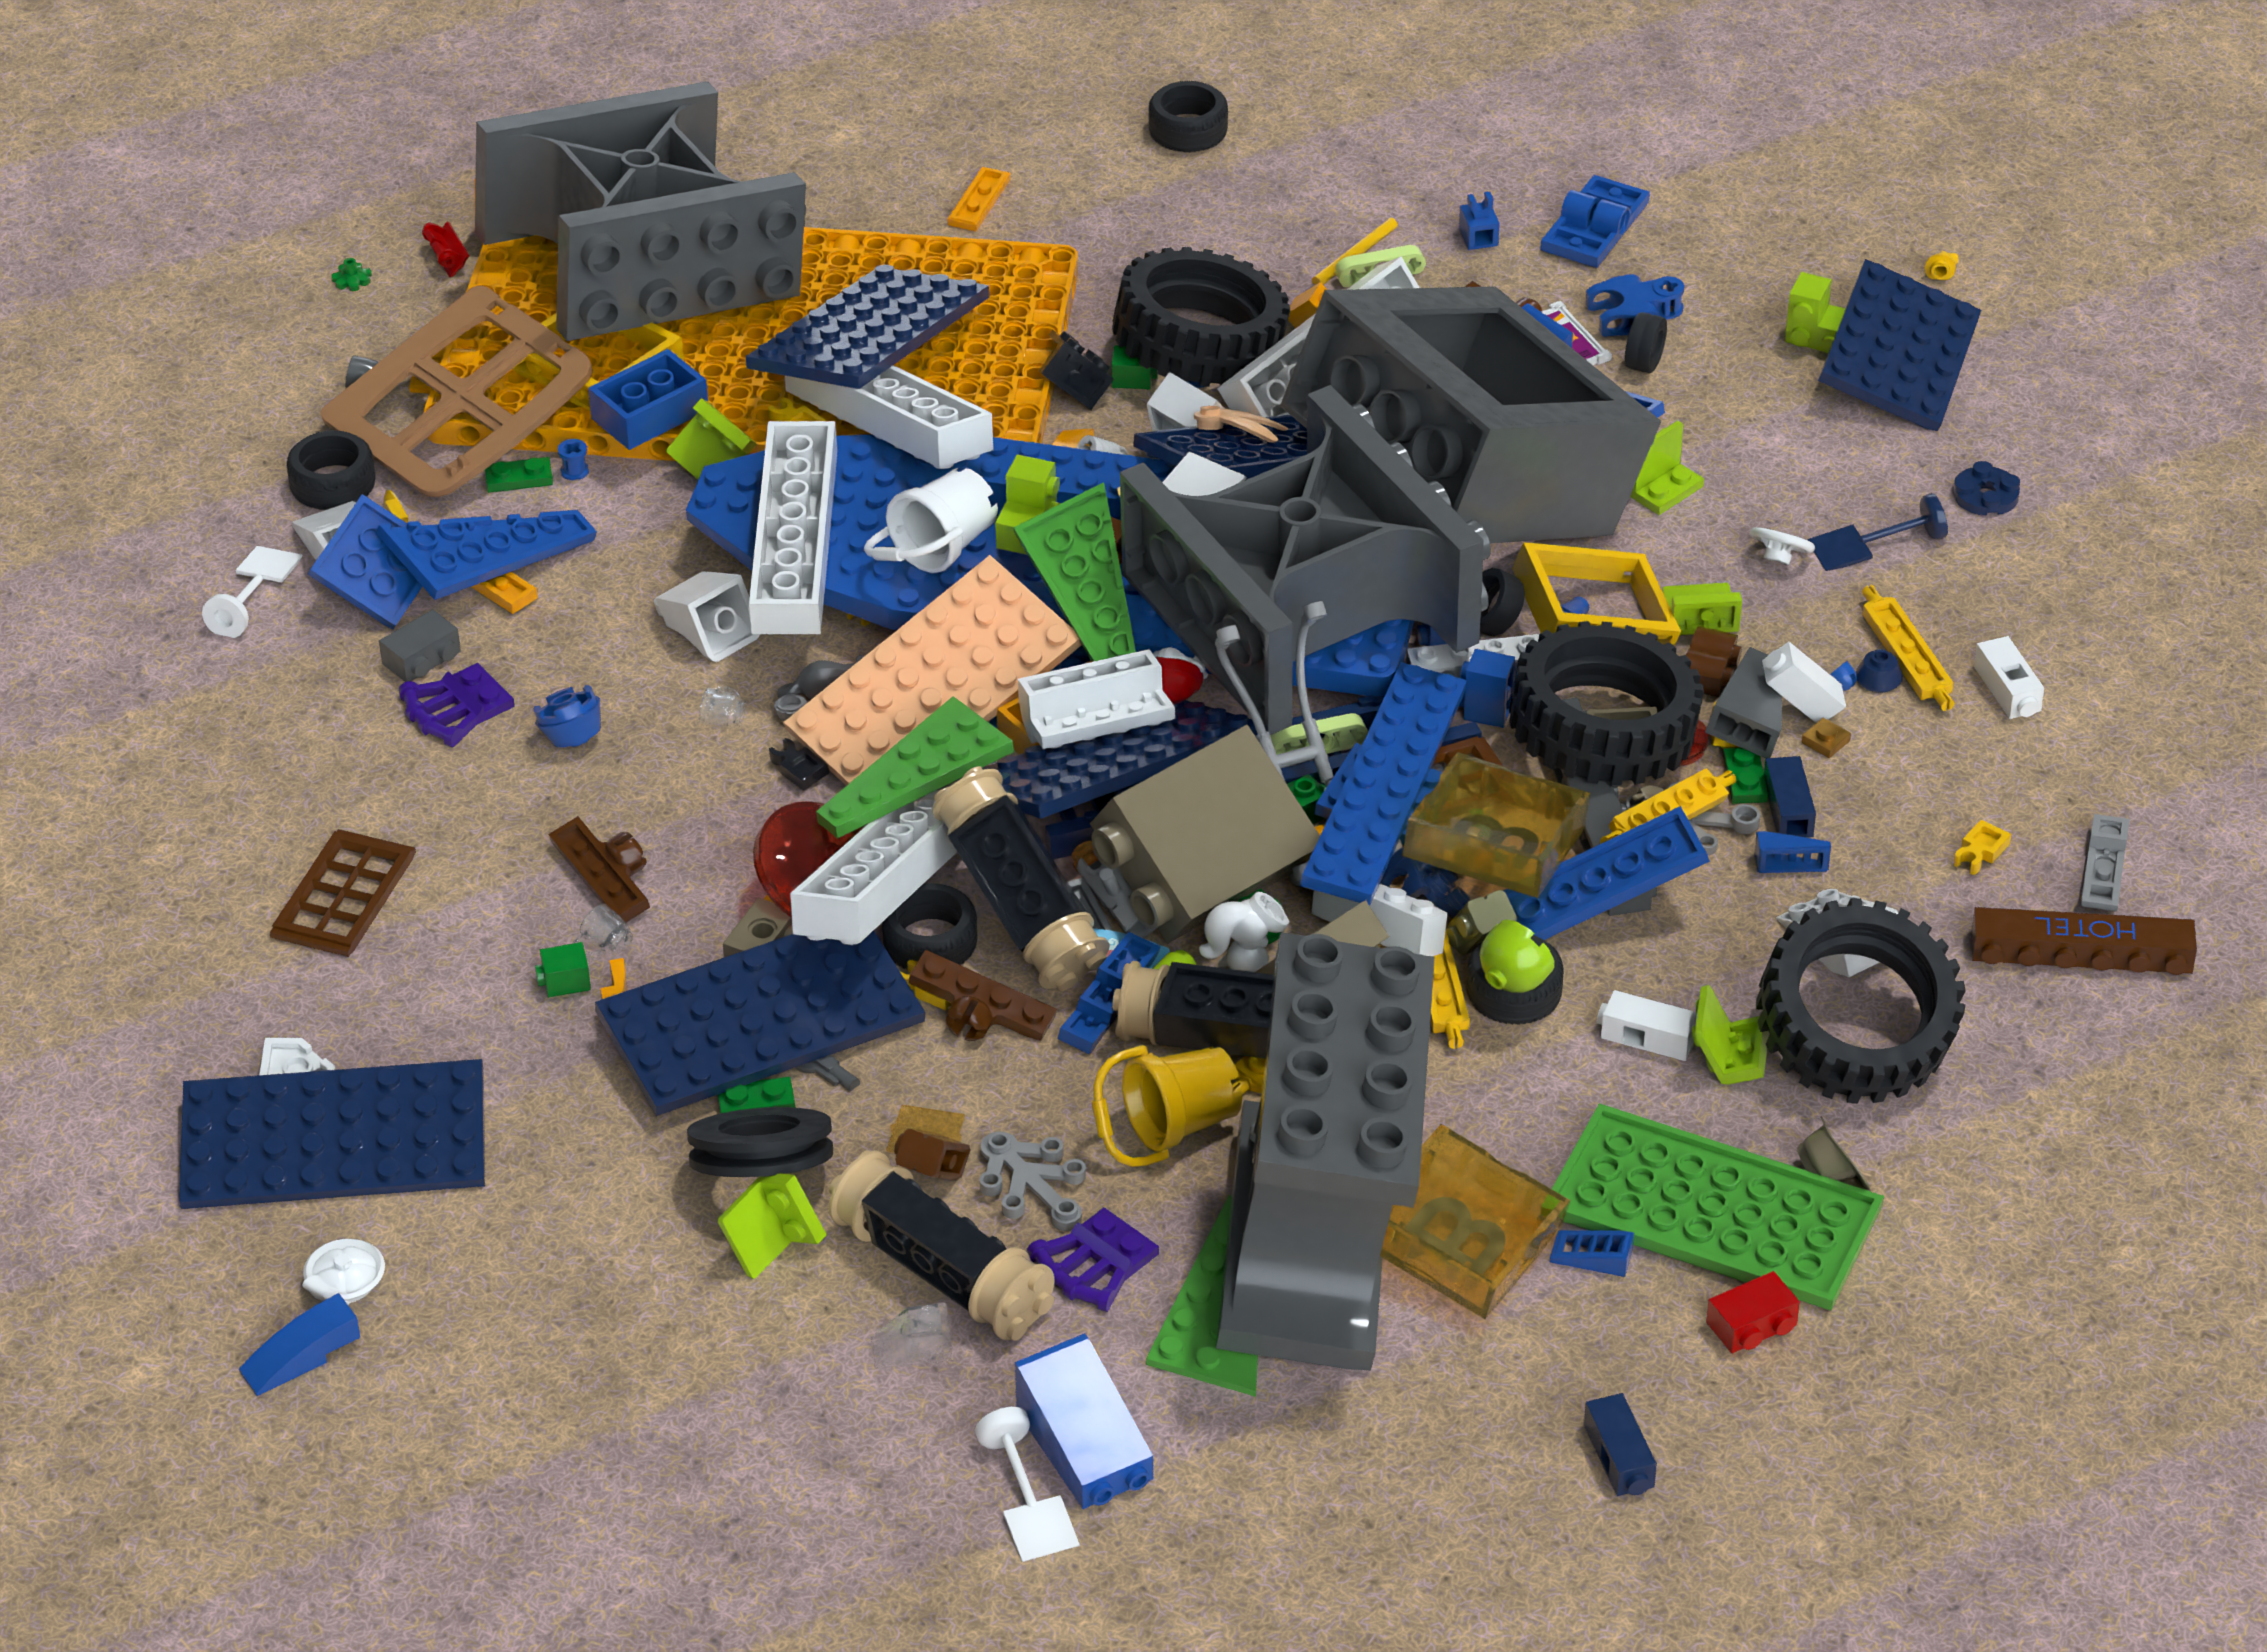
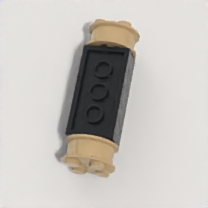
[932,766,1110,991]
[1113,961,1274,1059]
[829,1150,1054,1341]

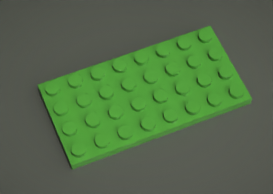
[1542,1103,1884,1311]

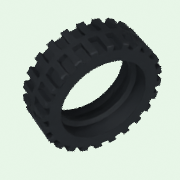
[1112,247,1290,387]
[1509,621,1704,786]
[1756,898,1966,1104]

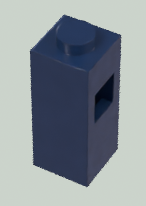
[1764,756,1816,838]
[1584,1393,1657,1496]

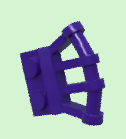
[398,663,515,748]
[1026,1207,1159,1312]

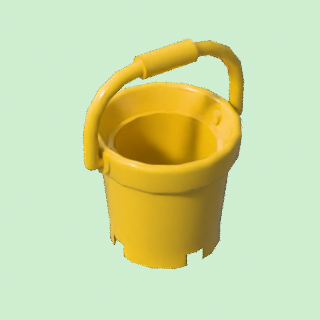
[1091,1045,1243,1167]

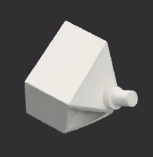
[1147,372,1225,431]

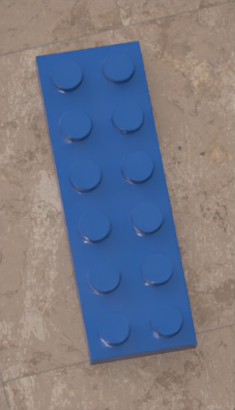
[1503,806,1710,940]

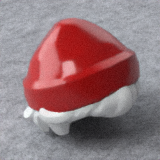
[1153,647,1208,705]

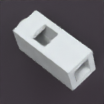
[1974,636,2044,719]
[1762,642,1846,723]
[1597,990,1697,1061]

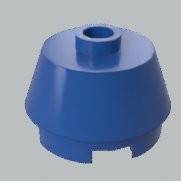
[533,685,601,747]

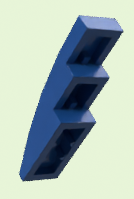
[1057,932,1161,1055]

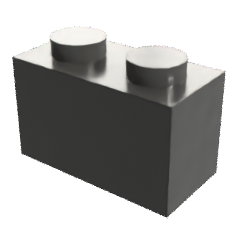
[379,609,461,682]

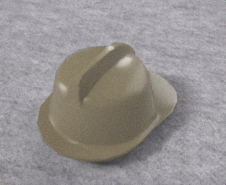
[1797,1116,1871,1191]

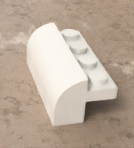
[1018,649,1175,749]

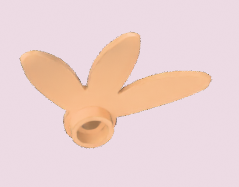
[1194,406,1288,443]

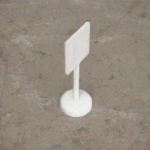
[202,546,303,638]
[974,1407,1080,1562]

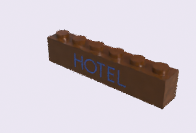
[1971,907,2197,975]

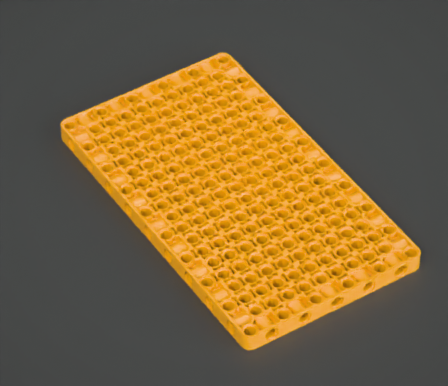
[423,227,1078,461]

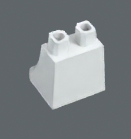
[654,571,760,662]

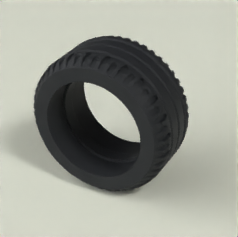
[1148,81,1228,153]
[286,430,376,510]
[882,883,978,970]
[1466,935,1564,1025]

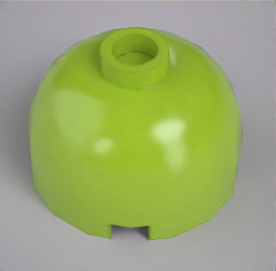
[1479,919,1555,993]

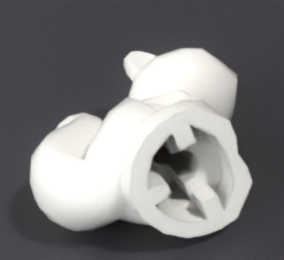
[1199,892,1290,972]

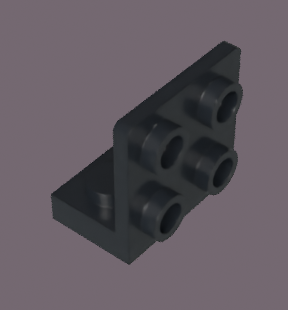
[1039,330,1114,410]

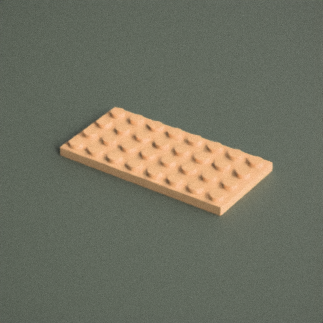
[784,555,1081,786]

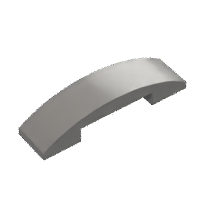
[2081,814,2130,911]

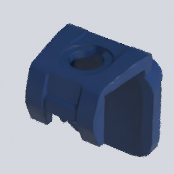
[1380,848,1471,918]

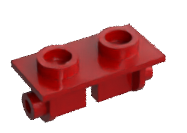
[422,221,470,278]

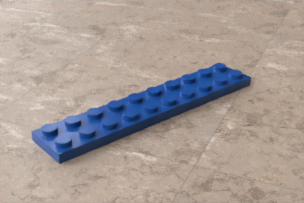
[1300,662,1467,906]

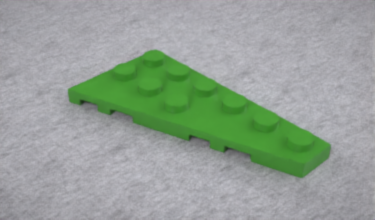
[1014,482,1136,662]
[816,696,1014,839]
[1146,1195,1258,1397]

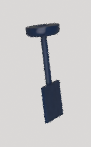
[1807,493,1948,571]

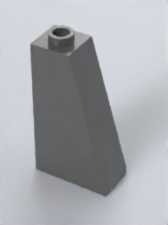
[1705,647,1782,758]

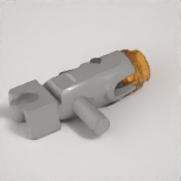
[1071,841,1155,938]

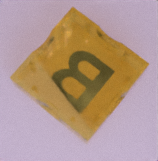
[1402,752,1591,898]
[1380,1124,1571,1319]

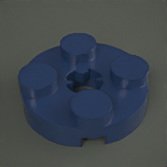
[1953,461,2020,516]

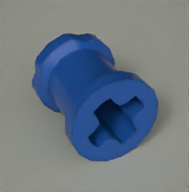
[558,439,589,480]

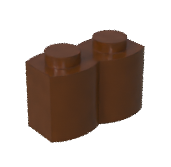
[1686,626,1742,697]

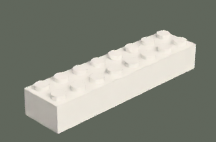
[1217,257,1420,418]
[785,365,993,469]
[749,421,837,635]
[790,790,957,945]

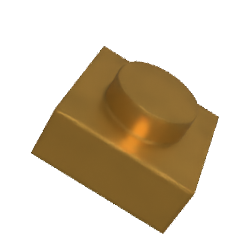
[1801,717,1851,758]

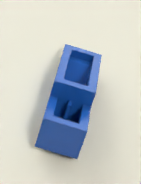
[239,1293,361,1396]

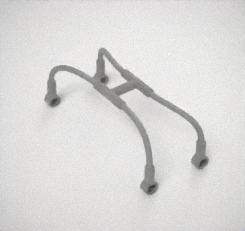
[1215,601,1403,886]

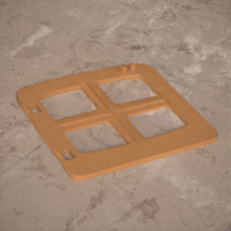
[321,286,592,497]

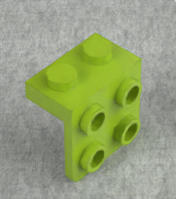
[1692,985,1769,1085]

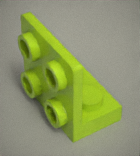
[666,398,757,480]
[1630,420,1705,515]
[1662,583,1742,635]
[718,1173,827,1279]

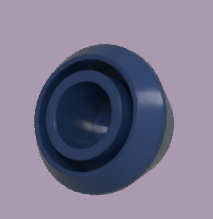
[1856,649,1903,693]

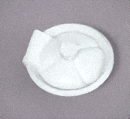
[302,1239,385,1305]

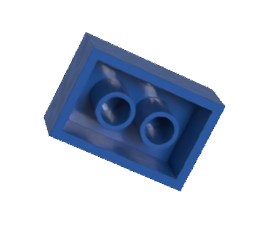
[588,349,708,450]

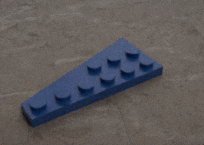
[376,510,597,600]

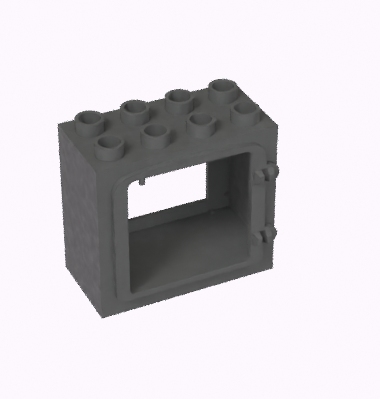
[1280,286,1662,543]

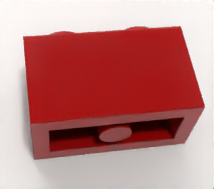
[1706,1271,1800,1354]

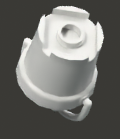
[864,468,998,573]

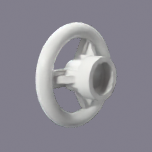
[1750,527,1815,565]

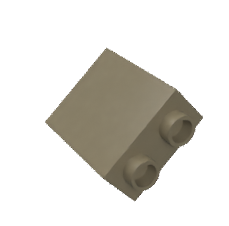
[1090,725,1320,944]

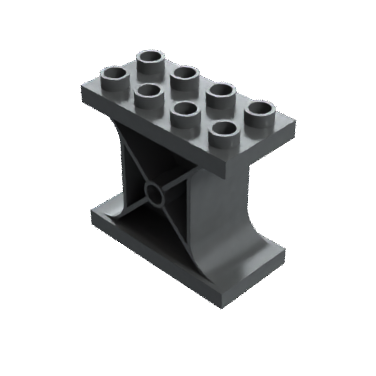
[475,81,806,341]
[1120,385,1491,735]
[1216,932,1435,1371]

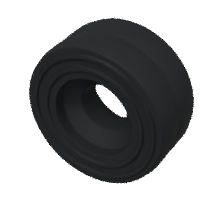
[1625,312,1667,373]

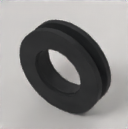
[687,1107,834,1177]

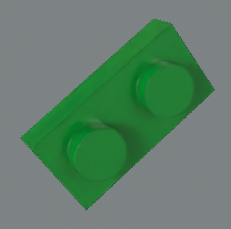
[485,457,553,493]
[1723,748,1768,804]
[717,1076,796,1113]

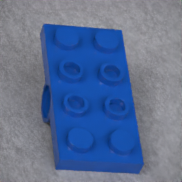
[1540,175,1650,268]

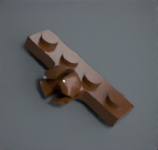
[548,816,650,926]
[908,950,1057,1041]

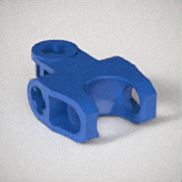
[1586,274,1684,337]

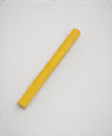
[1312,218,1398,285]

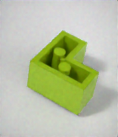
[1785,272,1845,354]
[995,454,1060,555]

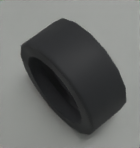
[1480,567,1525,636]

